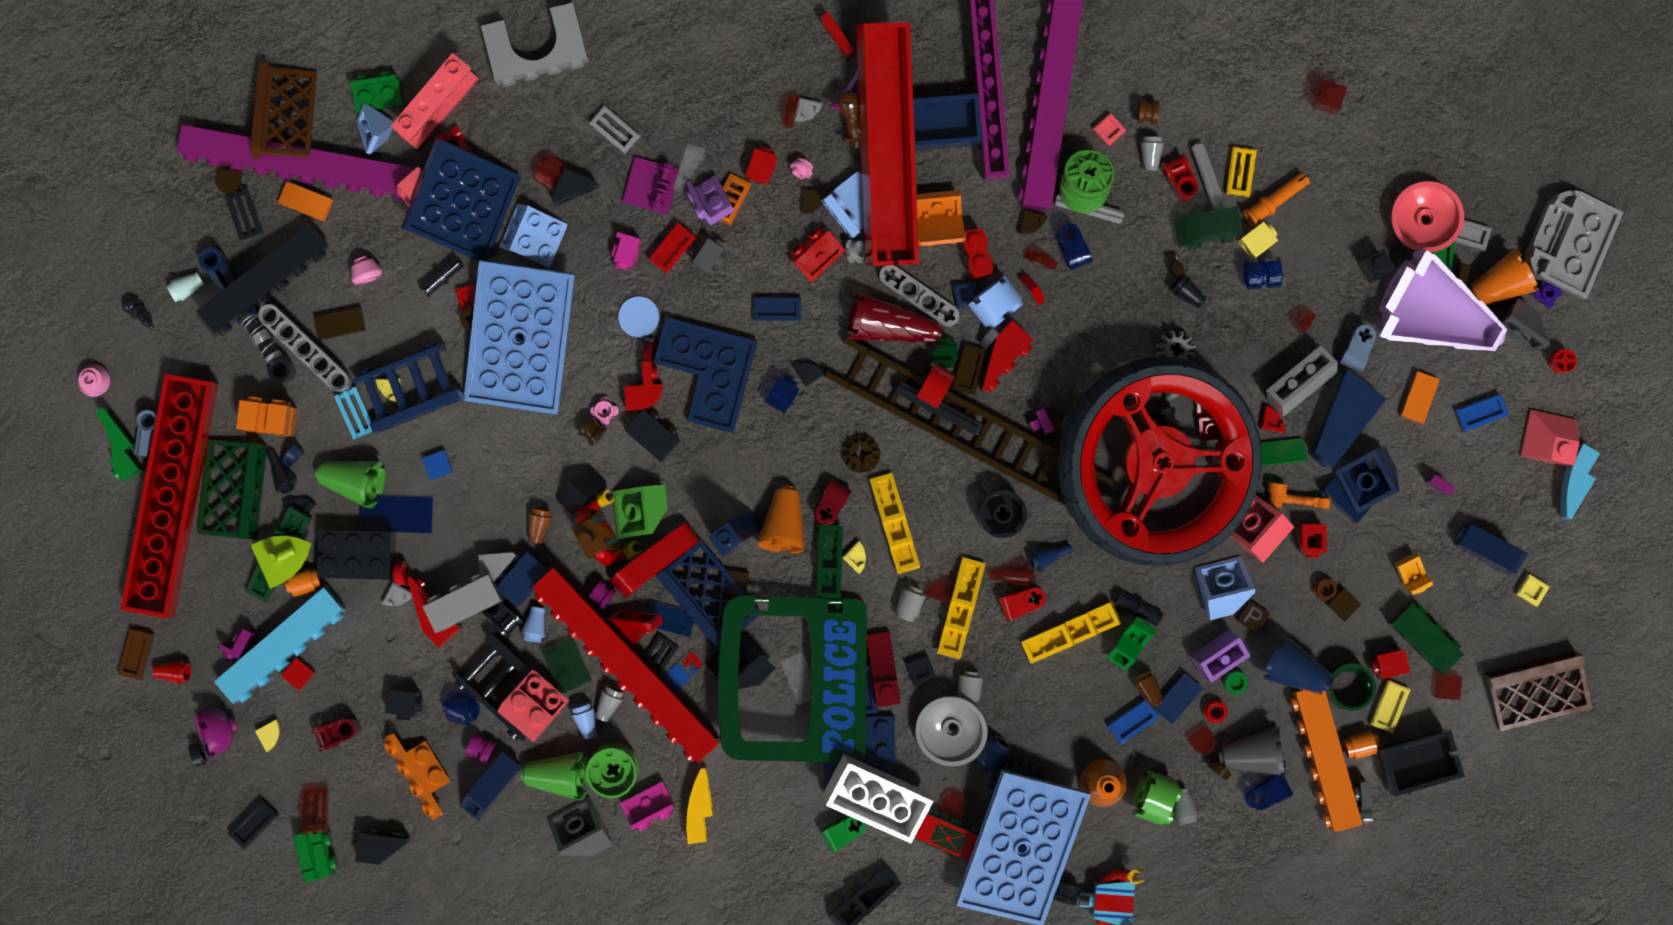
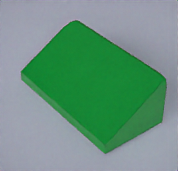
[1261,438,1308,466]

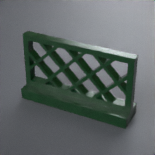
[197,439,267,540]

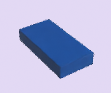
[1454,393,1509,432]
[1106,699,1160,745]

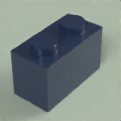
[497,552,550,607]

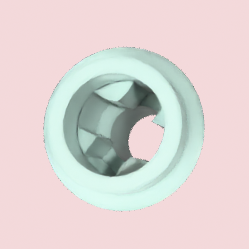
[166,272,204,302]

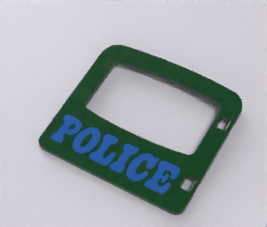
[718,596,867,762]

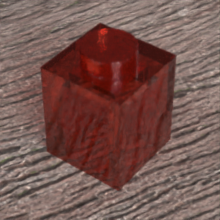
[1313,80,1347,115]

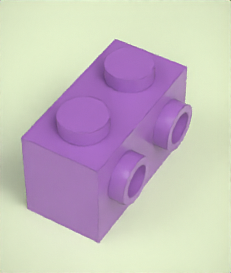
[1190,630,1250,683]

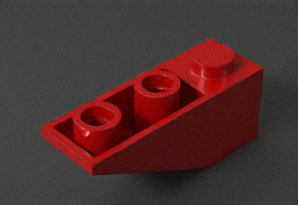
[981,320,1034,393]
[407,576,463,648]

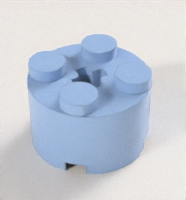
[968,275,1023,328]

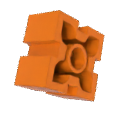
[236,397,298,437]

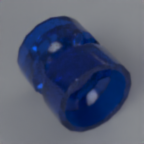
[1244,257,1283,290]

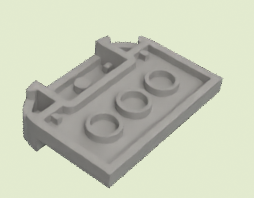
[1524,190,1624,299]

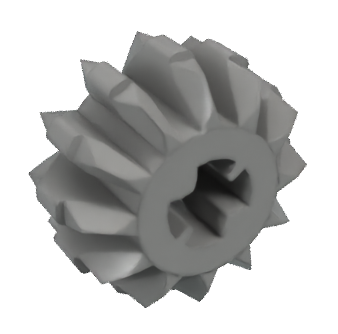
[1155,330,1196,360]

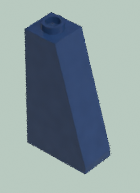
[1311,370,1387,468]
[708,510,762,557]

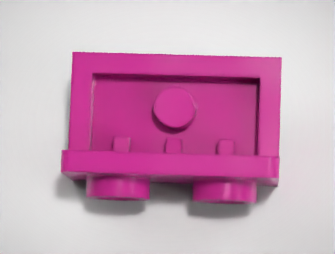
[620,781,676,831]

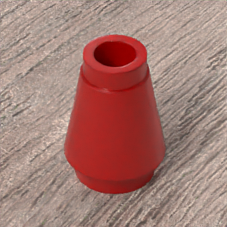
[153,661,191,684]

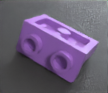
[686,175,735,226]

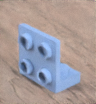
[821,172,864,238]
[499,204,567,267]

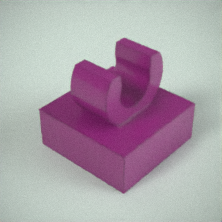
[1030,407,1059,434]

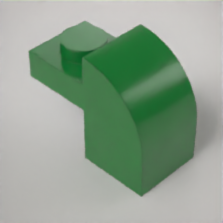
[1106,617,1157,671]

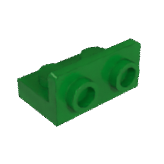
[349,72,404,114]

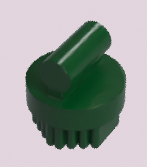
[931,338,958,368]

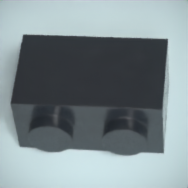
[625,409,680,463]

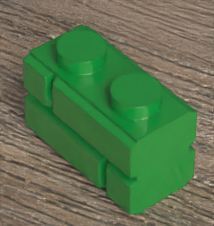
[293,827,338,883]

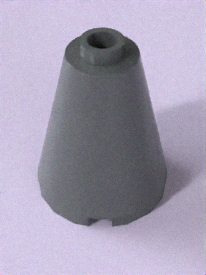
[1219,727,1286,775]

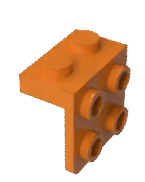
[917,190,966,246]

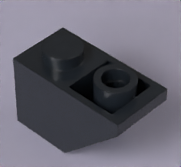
[355,827,411,865]

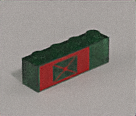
[914,808,980,862]

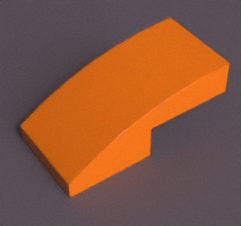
[278,181,333,222]

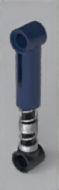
[198,248,296,383]

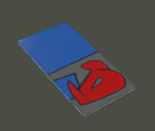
[663,649,706,691]

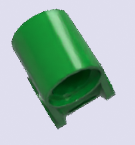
[820,815,866,853]

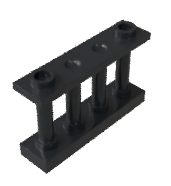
[453,633,542,741]

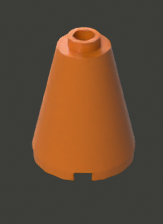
[1470,248,1539,305]
[757,486,805,554]
[1079,759,1127,807]

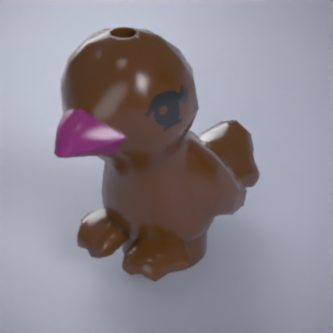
[830,91,861,149]

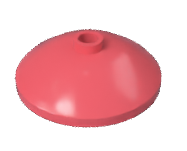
[1391,181,1464,253]

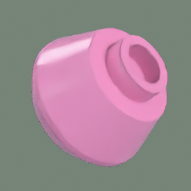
[351,256,383,285]
[78,364,110,397]

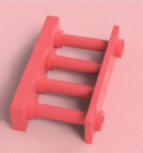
[391,53,479,151]

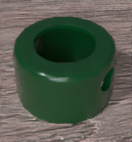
[1326,662,1376,711]

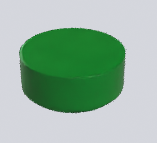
[1223,670,1248,695]

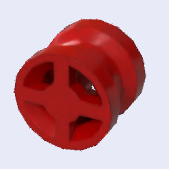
[1548,349,1577,374]

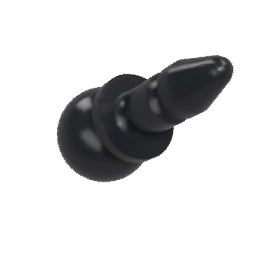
[121,295,154,329]

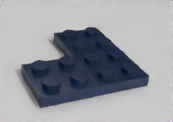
[654,317,758,434]

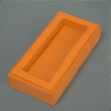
[1400,371,1440,424]

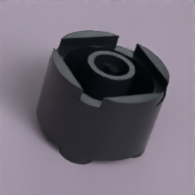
[978,490,1027,538]

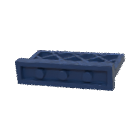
[657,541,760,651]

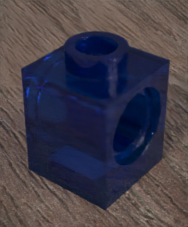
[764,376,800,415]

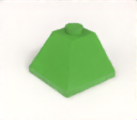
[612,485,668,538]

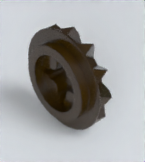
[842,435,880,473]

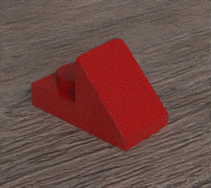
[608,609,663,647]

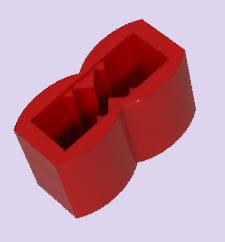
[962,228,993,281]

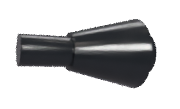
[266,451,298,494]

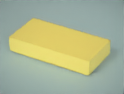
[1369,680,1411,734]

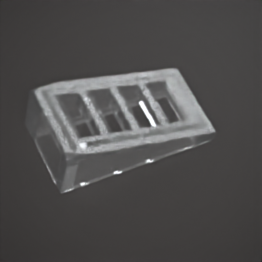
[673,144,707,194]

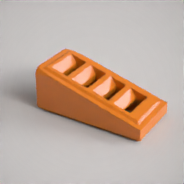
[719,173,752,226]

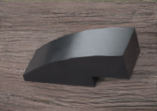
[828,866,902,925]

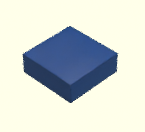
[422,450,454,481]

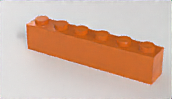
[1290,689,1362,832]

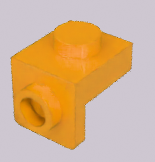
[1395,552,1433,595]

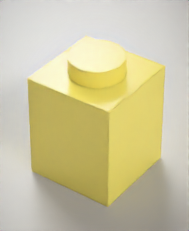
[1238,222,1278,260]

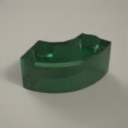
[1173,206,1243,251]

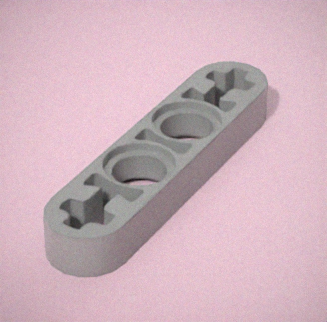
[879,265,959,327]

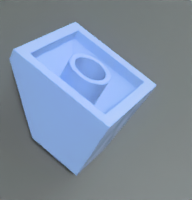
[1195,556,1255,620]

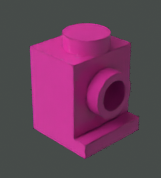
[612,232,642,271]

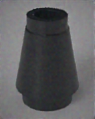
[1171,275,1207,308]

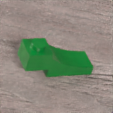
[95,407,144,482]

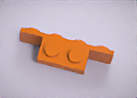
[383,733,450,820]

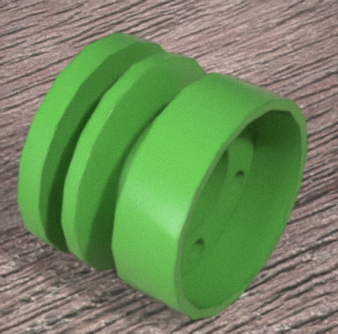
[1059,150,1115,213]
[586,742,639,798]

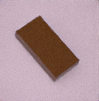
[118,628,155,680]

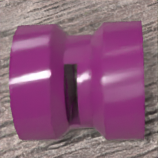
[465,733,497,765]

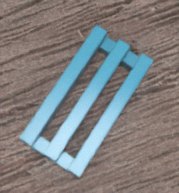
[334,386,373,440]

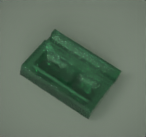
[541,637,593,694]

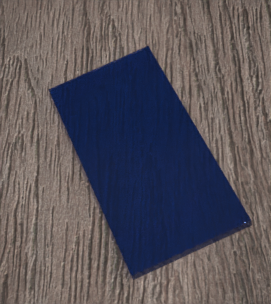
[358,496,433,533]

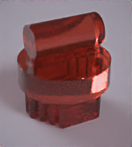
[532,155,563,190]

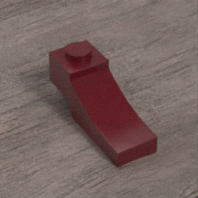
[867,632,901,707]

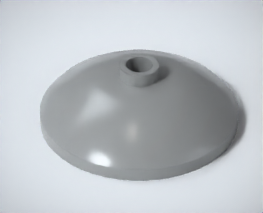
[915,696,988,766]

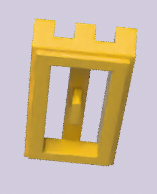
[1225,147,1257,198]

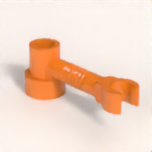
[1267,482,1331,509]

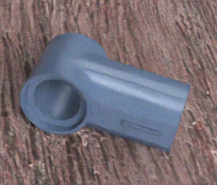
[134,410,158,457]

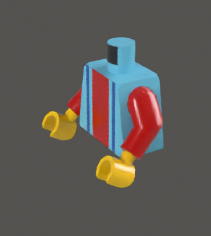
[1079,868,1145,925]

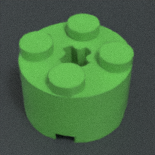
[1132,770,1183,825]

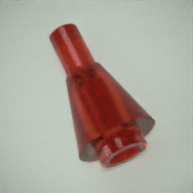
[990,564,1035,588]

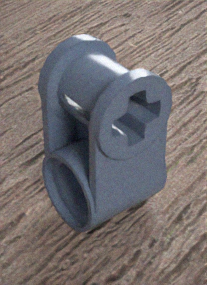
[1339,325,1376,372]

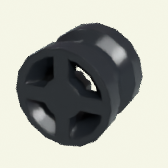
[1152,407,1180,427]
[1053,880,1081,906]

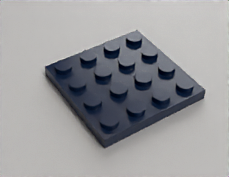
[401,139,521,261]

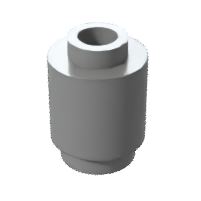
[895,586,925,623]
[956,671,983,706]

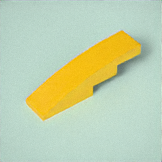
[870,473,920,574]
[937,557,986,660]
[1021,601,1121,664]

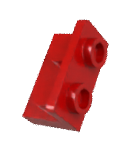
[788,226,845,283]

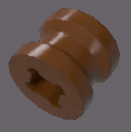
[1137,99,1159,124]

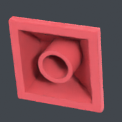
[1520,410,1579,466]

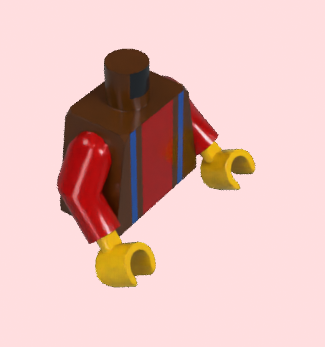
[572,490,642,565]

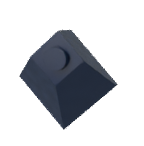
[1335,447,1399,513]

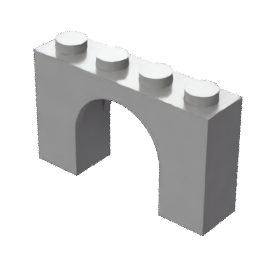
[481,2,589,87]

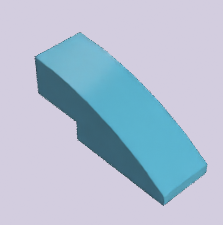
[1560,443,1600,520]

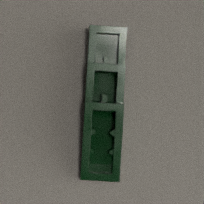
[245,504,313,603]
[817,525,843,613]

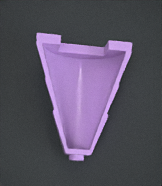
[1376,249,1507,351]

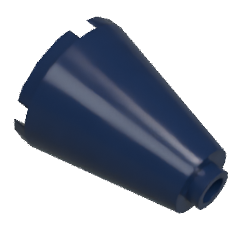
[1263,636,1334,695]

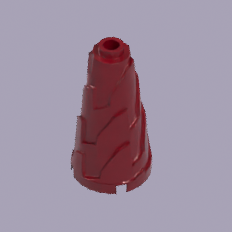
[847,292,942,343]

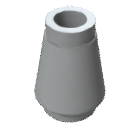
[1140,137,1164,170]
[595,684,624,722]
[1174,789,1198,825]

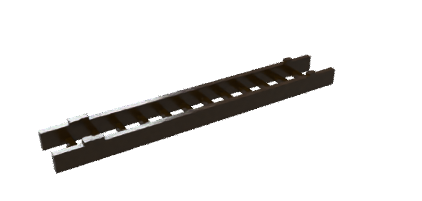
[825,337,1120,507]

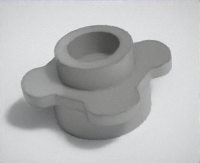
[845,240,865,263]

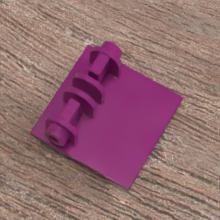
[623,157,681,215]

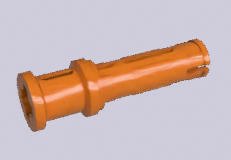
[1243,172,1310,228]

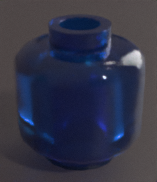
[442,692,480,726]

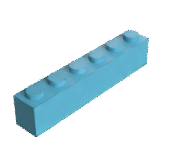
[214,587,346,704]

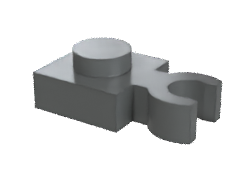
[1353,780,1373,823]

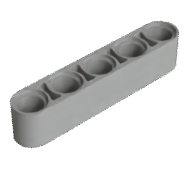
[258,304,353,393]

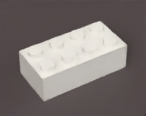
[822,754,933,843]

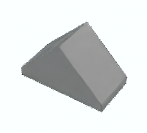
[478,552,518,583]

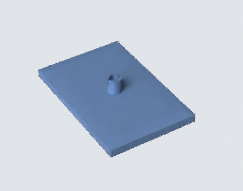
[464,260,575,415]
[954,770,1091,925]

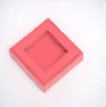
[1093,113,1126,147]

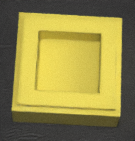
[1515,574,1550,607]

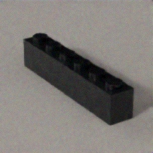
[196,223,328,337]

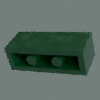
[1388,603,1464,674]

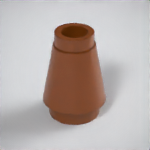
[528,507,552,543]

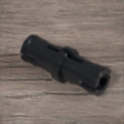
[418,255,464,298]
[1114,591,1164,627]

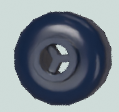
[976,736,1010,772]

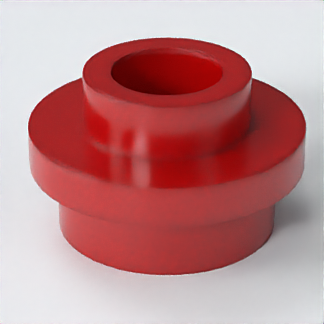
[1203,699,1228,724]

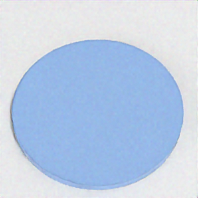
[618,296,659,337]

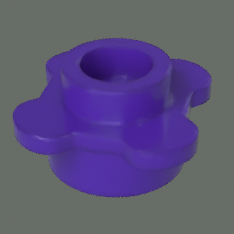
[1534,280,1562,308]

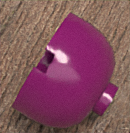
[194,708,237,758]

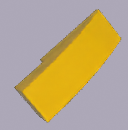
[686,767,714,844]

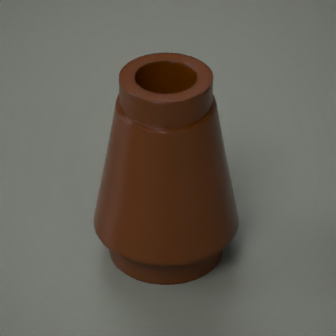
[1133,671,1164,708]

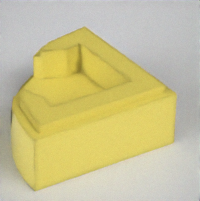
[376,378,401,402]
[843,541,866,574]
[255,719,280,752]

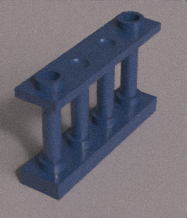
[352,342,466,433]

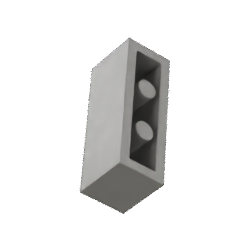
[1266,346,1338,417]
[423,573,503,633]

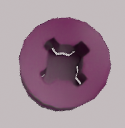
[588,580,617,610]

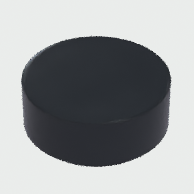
[189,742,207,767]

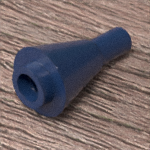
[1029,543,1073,572]

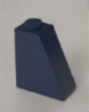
[1454,524,1528,574]
[460,752,521,822]

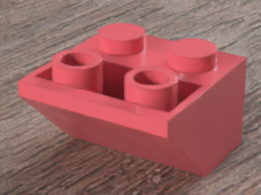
[497,669,569,743]

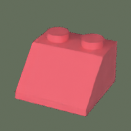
[1230,495,1294,563]

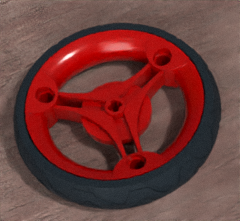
[1058,357,1262,566]

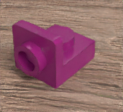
[217,628,257,660]

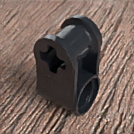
[481,601,525,639]

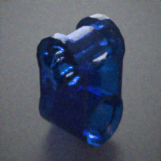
[1057,223,1093,271]
[1245,775,1294,811]

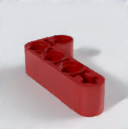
[610,522,701,599]

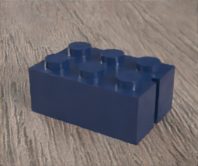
[913,94,983,151]

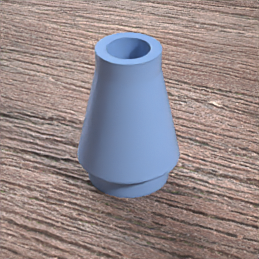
[521,607,545,643]
[571,702,597,739]

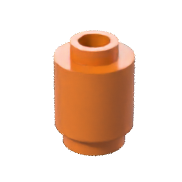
[285,568,322,597]
[1343,730,1381,759]

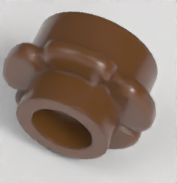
[1313,577,1337,601]

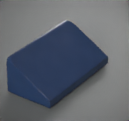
[1320,474,1371,524]

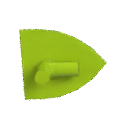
[251,536,312,589]

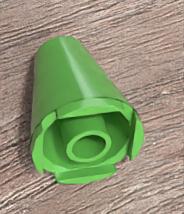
[315,461,386,508]
[521,752,589,801]

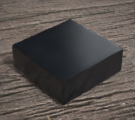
[905,655,936,686]

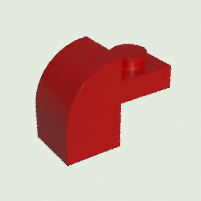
[624,361,664,412]
[917,363,956,409]

